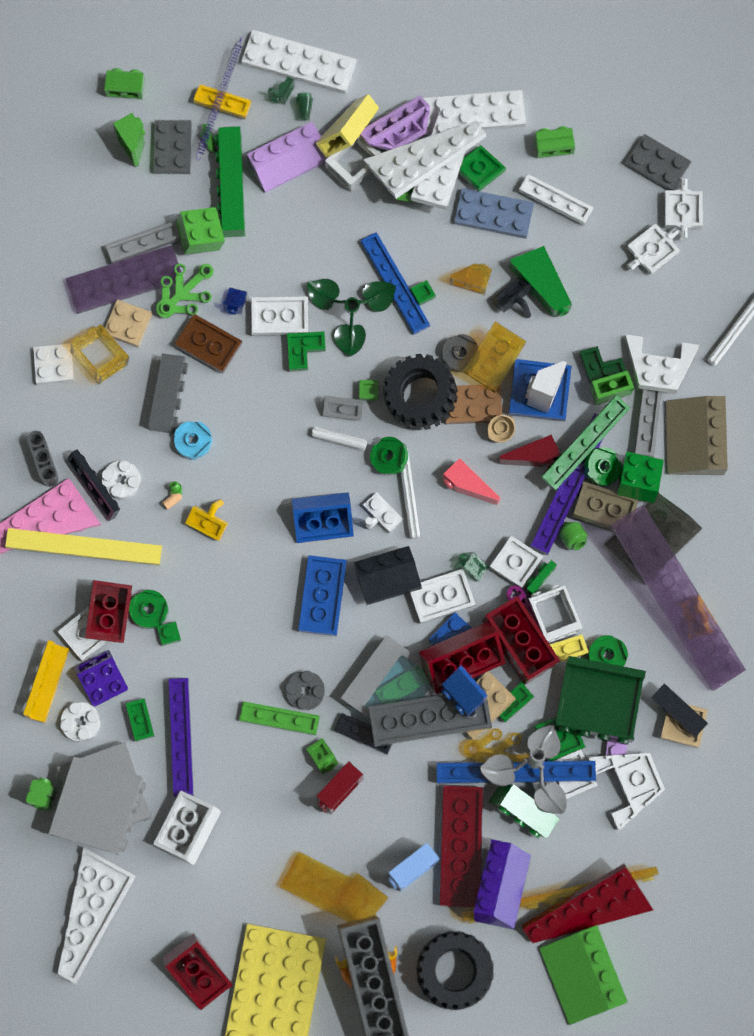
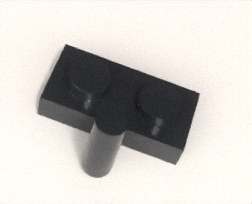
[491,277,532,318]

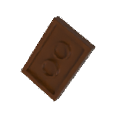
[174,314,243,374]

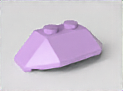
[360,95,430,150]

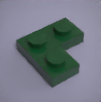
[579,346,626,386]

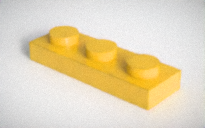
[194,84,252,119]

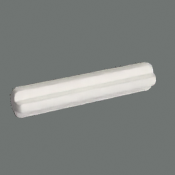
[312,427,367,450]

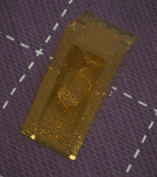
[449,263,492,295]

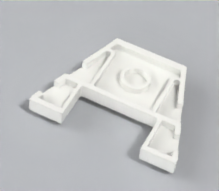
[625,335,699,394]
[587,753,665,830]

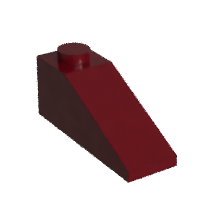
[498,434,561,467]

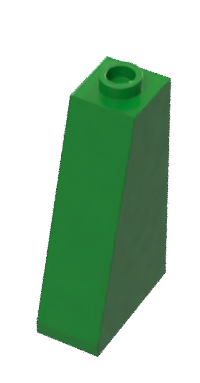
[509,246,572,317]

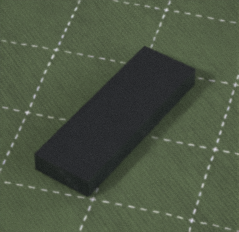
[651,683,708,738]
[334,713,392,755]

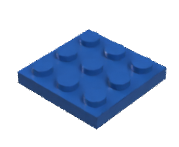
[509,359,572,422]

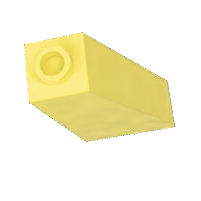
[315,94,379,158]

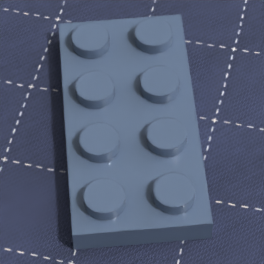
[454,188,534,239]

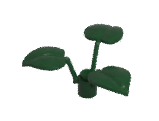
[307,279,396,357]

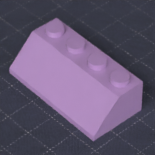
[247,122,328,193]

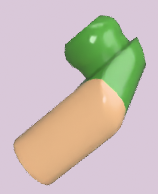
[162,481,182,510]

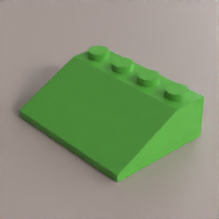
[539,926,628,1025]

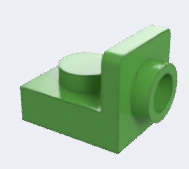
[306,738,338,774]

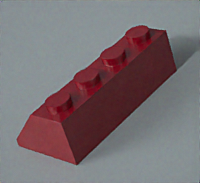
[482,596,561,685]
[418,622,506,694]

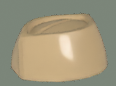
[487,414,515,443]

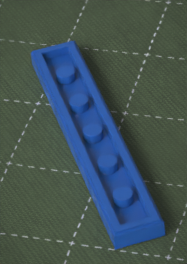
[360,232,430,335]

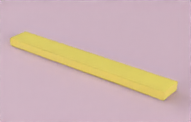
[5,528,162,566]

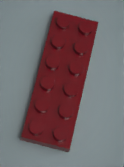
[440,786,483,908]

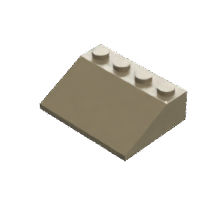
[666,396,728,475]

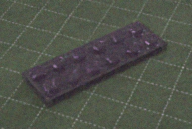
[66,245,184,314]

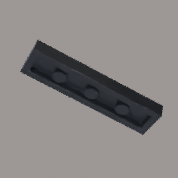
[66,449,120,521]

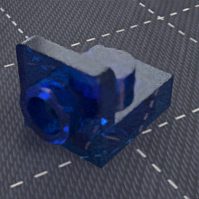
[223,287,248,315]

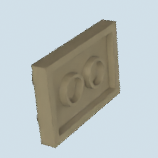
[573,482,639,535]

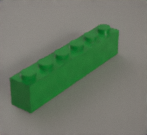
[215,126,245,237]

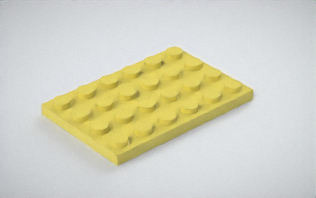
[225,924,326,1036]

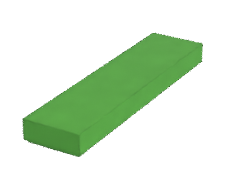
[239,701,320,736]

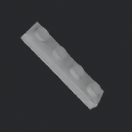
[106,221,181,265]
[635,389,662,457]

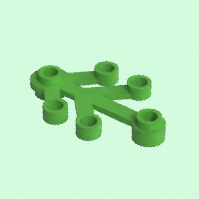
[156,264,214,318]

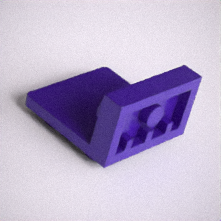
[74,650,128,707]

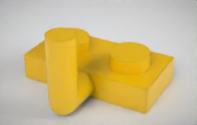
[185,499,228,541]

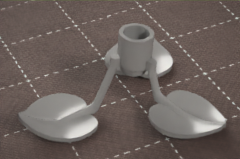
[480,725,567,814]

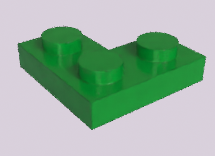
[287,331,326,372]

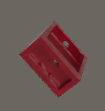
[316,761,364,814]

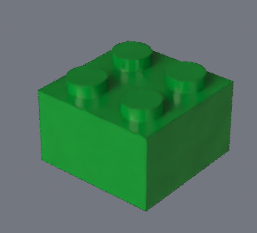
[617,452,664,503]

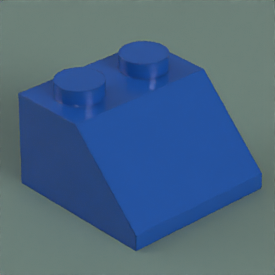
[441,666,488,717]

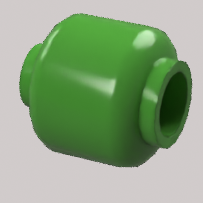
[559,522,588,551]

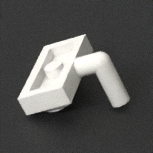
[363,492,403,533]

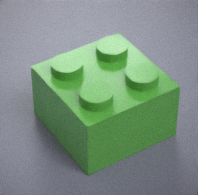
[176,207,225,255]

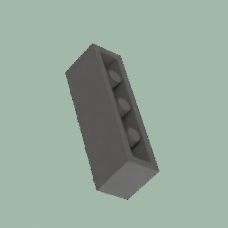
[148,353,188,434]

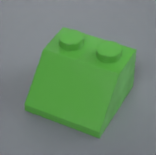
[113,113,146,167]

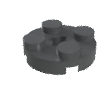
[442,334,480,373]
[286,671,325,711]

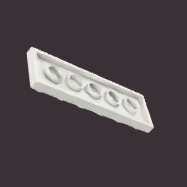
[241,30,356,94]
[423,90,526,135]
[411,105,477,210]

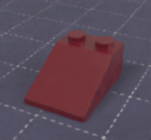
[85,580,133,643]
[162,933,233,1010]

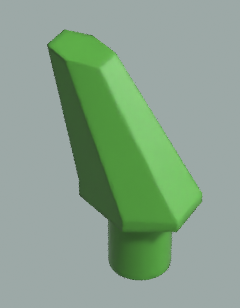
[199,124,216,151]

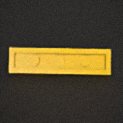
[23,640,70,723]

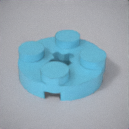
[174,421,212,460]

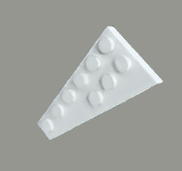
[364,121,486,199]
[58,847,136,984]

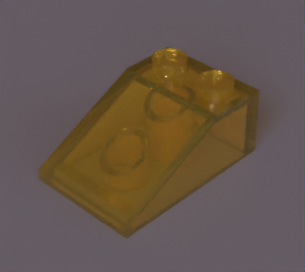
[463,321,527,393]

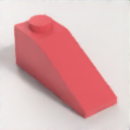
[443,458,500,505]

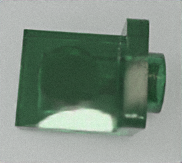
[268,76,295,105]
[454,552,489,582]

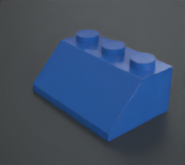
[292,492,354,543]

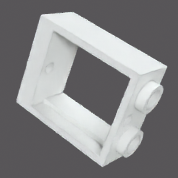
[325,135,382,192]
[528,585,582,644]

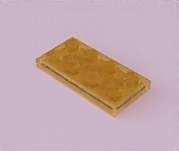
[280,851,369,922]

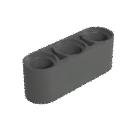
[27,431,59,487]

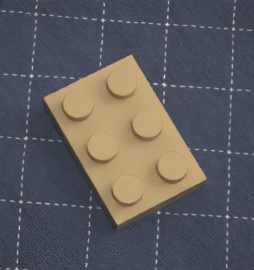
[467,671,516,740]

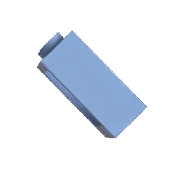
[388,843,439,892]

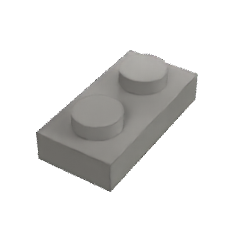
[323,395,363,421]

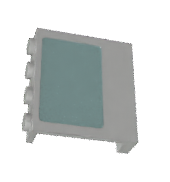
[341,635,434,719]

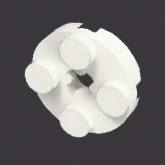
[102,460,141,499]
[61,702,101,742]

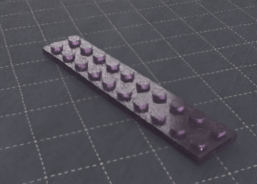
[610,505,746,691]

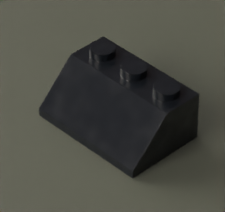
[354,546,422,605]

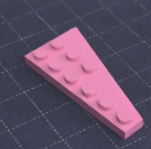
[0,478,101,554]

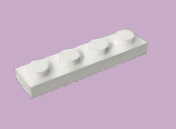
[519,174,593,225]

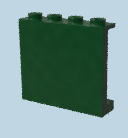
[555,656,646,745]

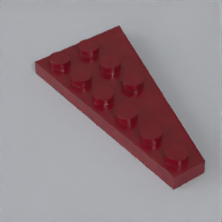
[521,863,653,944]

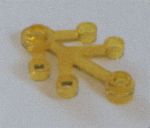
[463,728,530,763]

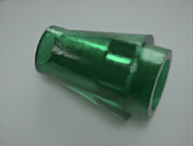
[295,92,313,121]

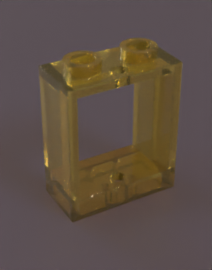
[70,324,129,385]

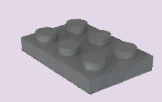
[153,120,192,174]
[625,134,692,191]

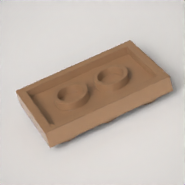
[445,384,502,424]

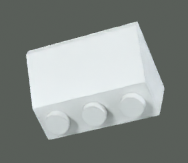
[525,361,567,413]
[153,791,221,865]

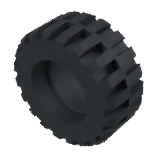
[383,354,458,430]
[416,931,494,1010]

